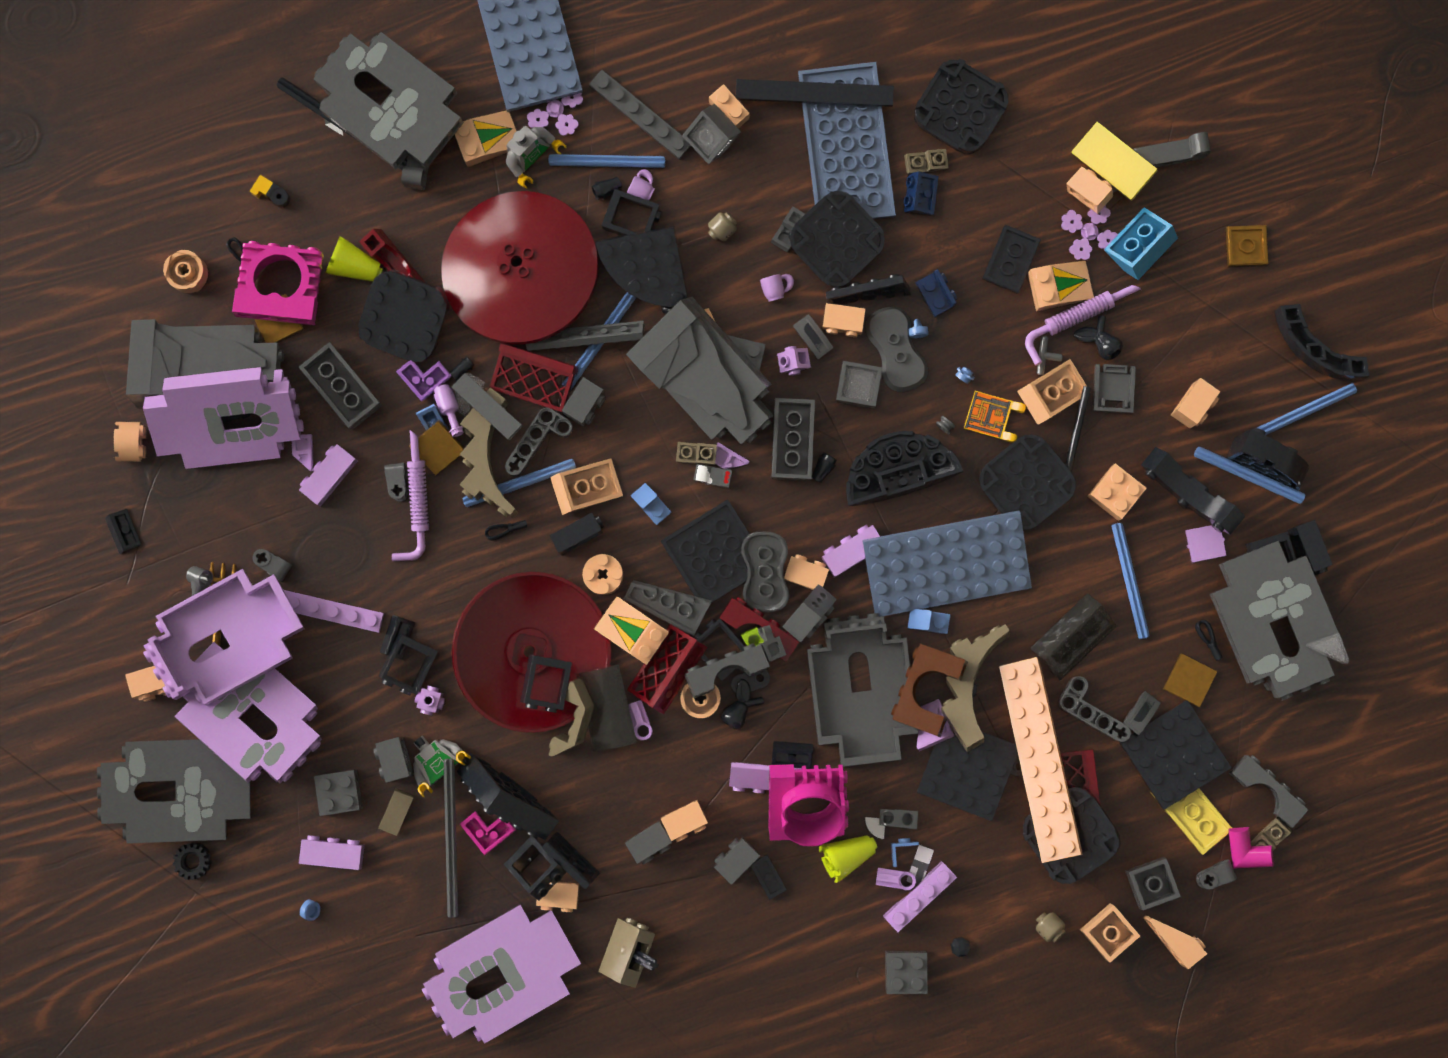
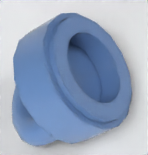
[908,319,929,338]
[300,899,320,921]

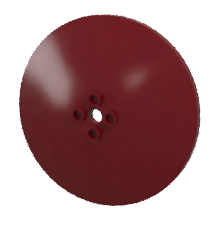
[441,191,599,344]
[452,572,611,733]

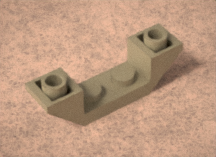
[549,678,594,756]

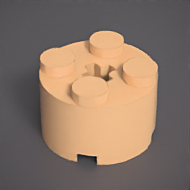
[163,250,208,293]
[114,422,146,462]
[582,554,623,595]
[680,684,721,718]

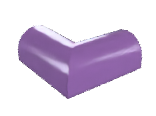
[396,360,452,402]

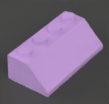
[729,762,802,793]

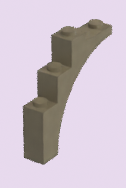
[460,387,518,518]
[941,624,1010,752]

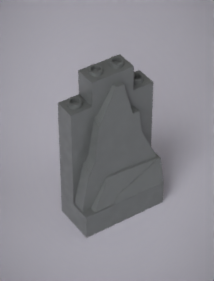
[626,297,774,444]
[126,319,284,409]

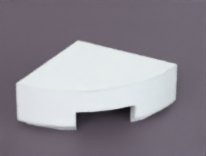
[865,817,885,839]

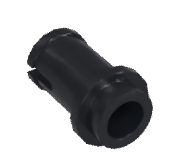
[449,356,474,381]

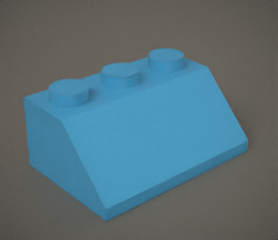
[1104,207,1178,280]

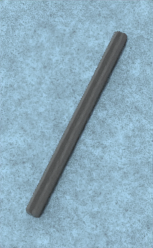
[444,758,458,918]

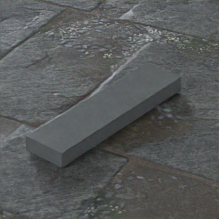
[452,373,523,440]

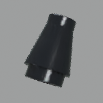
[591,177,622,200]
[812,452,837,483]

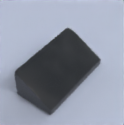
[105,509,142,554]
[380,615,415,660]
[772,741,813,769]

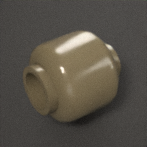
[708,212,737,241]
[1036,912,1066,943]

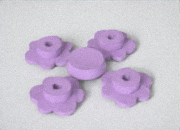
[527,93,583,136]
[1061,205,1118,260]

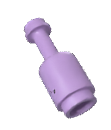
[434,384,464,437]

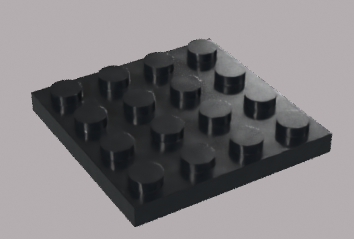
[661,499,749,603]
[1119,700,1232,810]
[917,730,1018,821]

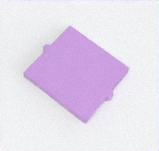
[1185,525,1227,562]

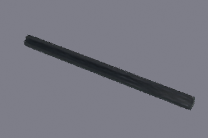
[276,77,407,170]

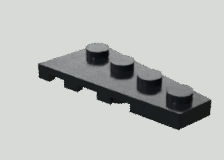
[826,274,911,305]

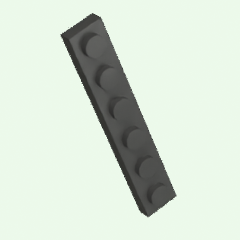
[589,70,691,160]
[526,321,645,351]

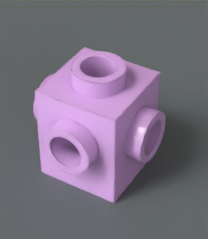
[777,346,811,376]
[415,685,445,716]

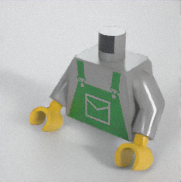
[506,126,567,189]
[413,736,471,797]

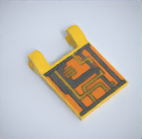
[964,391,1026,443]

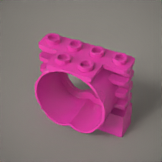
[232,241,324,325]
[768,764,849,846]

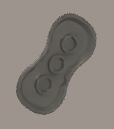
[865,306,928,392]
[741,532,789,612]

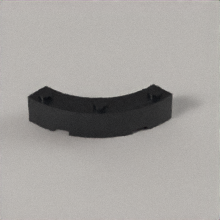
[1275,304,1369,381]
[1141,447,1245,535]

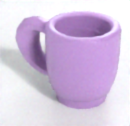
[627,169,655,201]
[760,274,794,302]

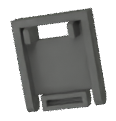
[1092,364,1136,414]

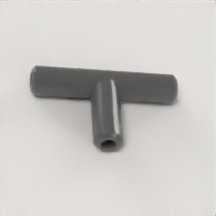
[1037,336,1063,376]

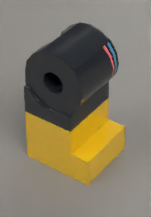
[250,175,290,208]

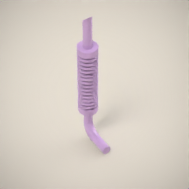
[1025,285,1141,366]
[392,430,429,561]

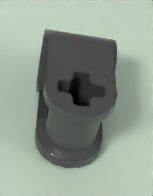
[384,462,409,502]
[253,549,293,582]
[1196,859,1237,890]

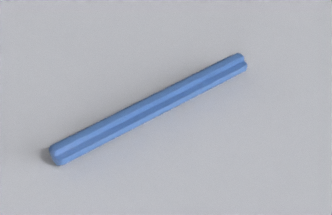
[548,154,665,168]
[562,292,636,389]
[1253,383,1357,435]
[1194,447,1305,504]
[463,459,576,507]
[1112,523,1150,639]

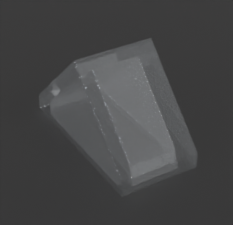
[1306,633,1349,664]

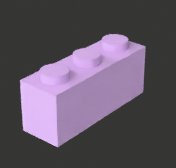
[299,444,358,507]
[822,524,880,578]
[299,835,364,870]

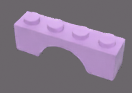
[883,861,957,932]

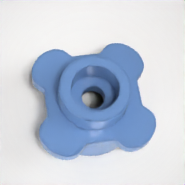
[955,366,975,384]

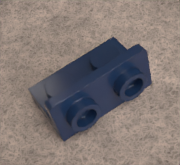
[904,171,939,216]
[915,269,957,318]

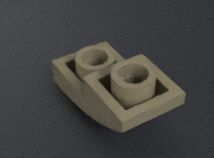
[904,149,949,175]
[676,442,717,465]
[378,789,414,836]
[1251,817,1292,851]

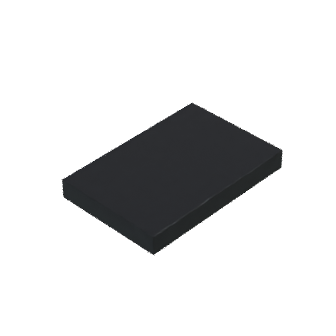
[982,225,1041,294]
[541,832,600,889]

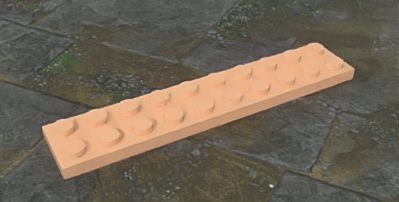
[999,657,1083,863]

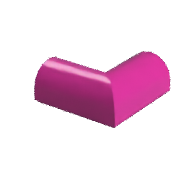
[460,811,516,855]
[1228,827,1274,869]

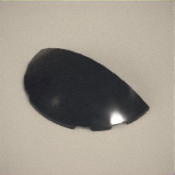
[846,431,963,506]

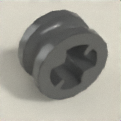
[936,416,955,435]

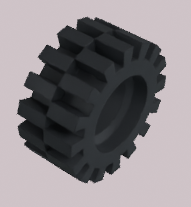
[173,843,212,880]

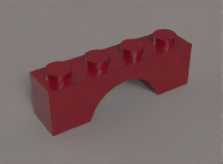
[359,229,425,282]
[719,597,799,662]

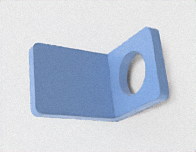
[891,838,919,867]

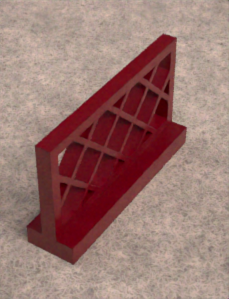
[489,343,579,412]
[627,624,708,715]
[1060,749,1101,805]

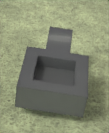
[758,625,786,662]

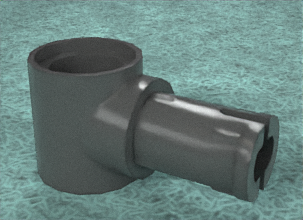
[186,566,213,596]

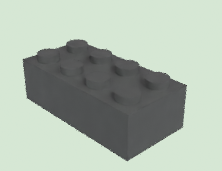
[299,342,383,430]
[771,398,815,481]

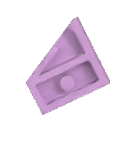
[917,699,954,751]

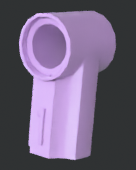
[625,700,653,740]
[876,867,916,890]

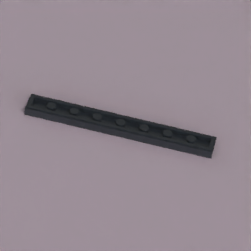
[736,79,894,107]

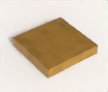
[1226,225,1268,267]
[254,294,304,343]
[409,420,464,475]
[1163,653,1217,707]

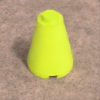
[325,236,383,282]
[819,835,877,883]

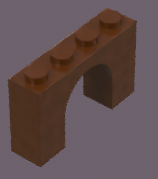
[891,644,968,737]

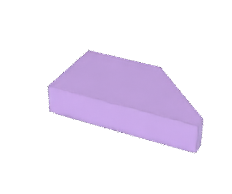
[292,434,314,471]
[715,443,749,469]

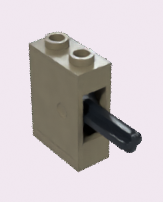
[598,917,659,988]

